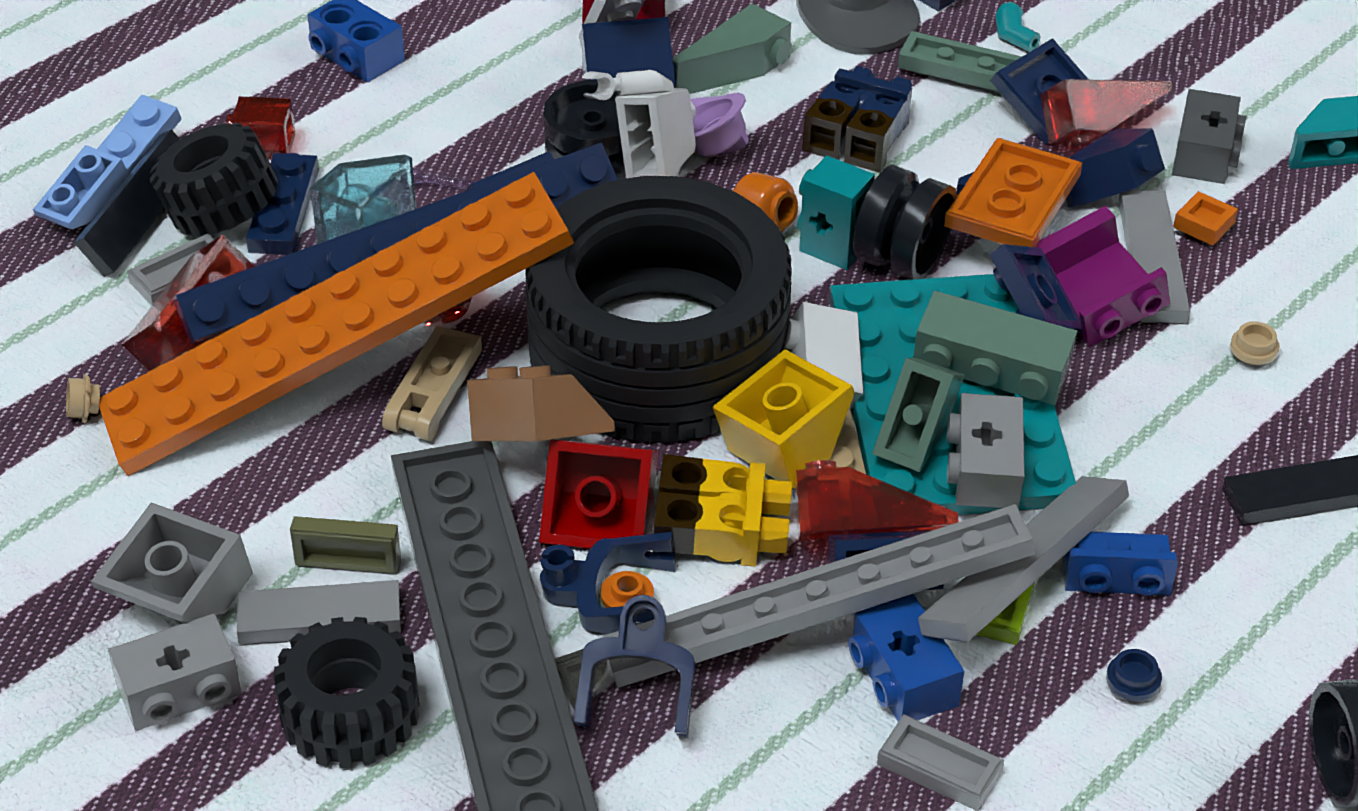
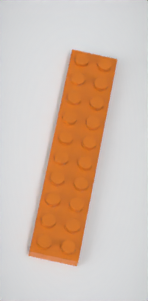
[99,172,574,476]

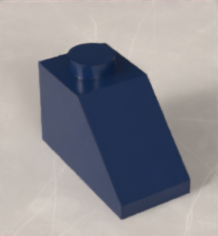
[1066,128,1165,207]

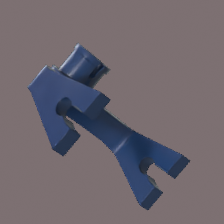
[540,532,677,634]
[573,595,695,738]

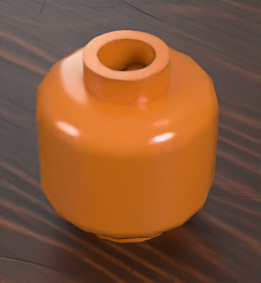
[732,172,798,232]

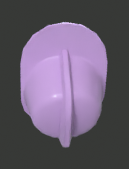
[690,93,748,157]

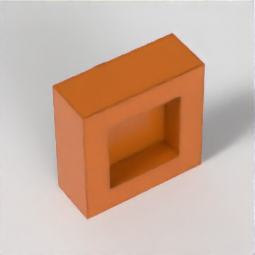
[1173,191,1238,246]

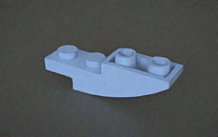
[33,94,182,229]

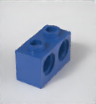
[307,0,405,83]

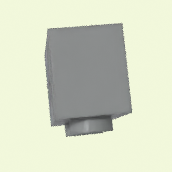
[947,393,1024,508]
[108,613,242,731]

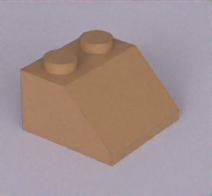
[467,365,615,441]

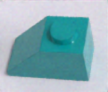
[1288,96,1358,169]

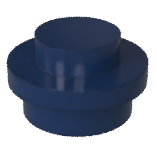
[1106,649,1162,701]

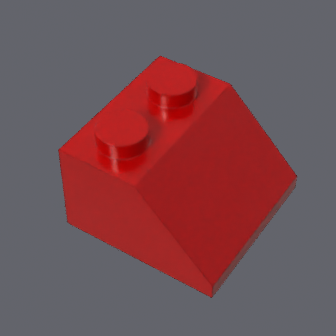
[539,439,659,548]

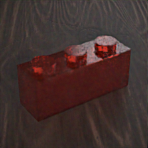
[121,234,255,371]

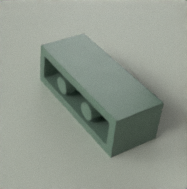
[913,291,1077,405]

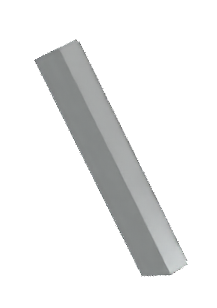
[1118,190,1190,323]

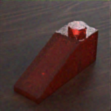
[1040,79,1172,150]
[794,460,959,541]

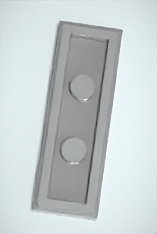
[237,580,401,644]

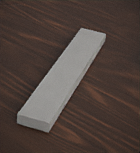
[918,476,1129,642]

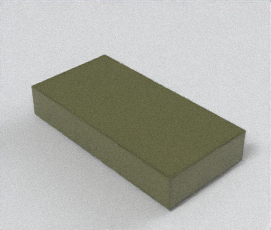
[290,516,401,574]

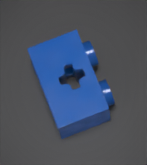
[848,594,964,722]

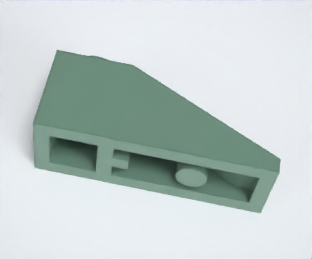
[673,3,792,94]

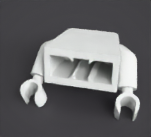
[582,70,696,178]

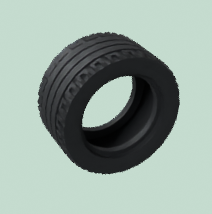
[525,176,792,442]

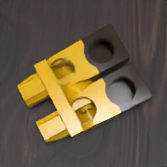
[653,454,792,567]

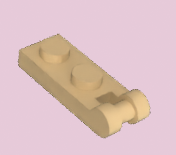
[382,325,482,441]

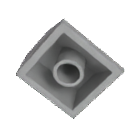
[91,502,253,622]

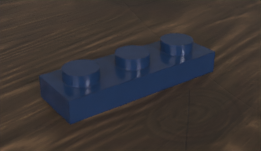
[246,153,319,255]

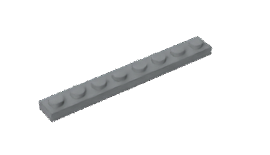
[602,504,1035,688]

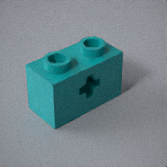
[797,155,875,270]

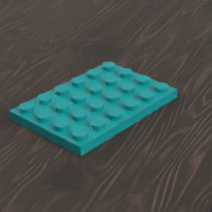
[829,274,1076,522]

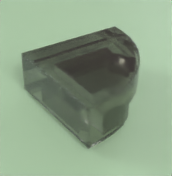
[555,649,608,710]

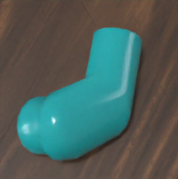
[995,2,1041,52]

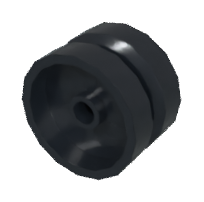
[543,80,626,180]
[853,164,957,280]
[1309,679,1358,807]

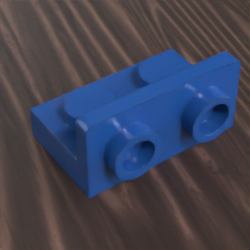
[1062,531,1178,596]

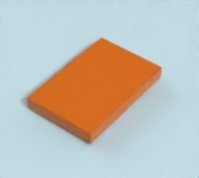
[944,138,1082,247]

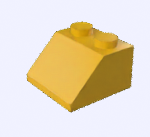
[713,349,855,489]

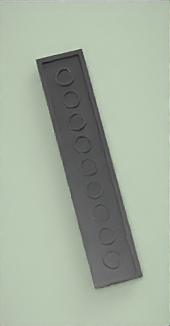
[391,441,598,811]

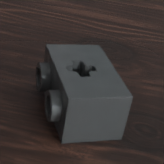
[1172,88,1247,184]

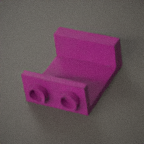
[1036,205,1170,347]

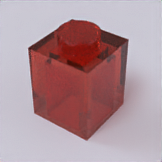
[226,96,296,160]

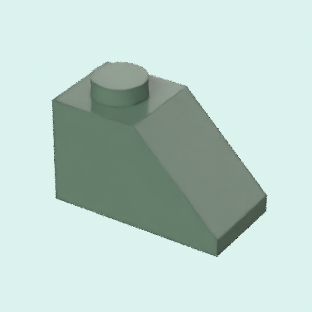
[872,358,965,472]

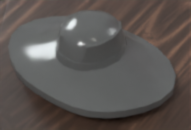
[796,0,920,54]

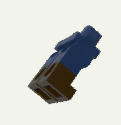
[802,65,912,172]

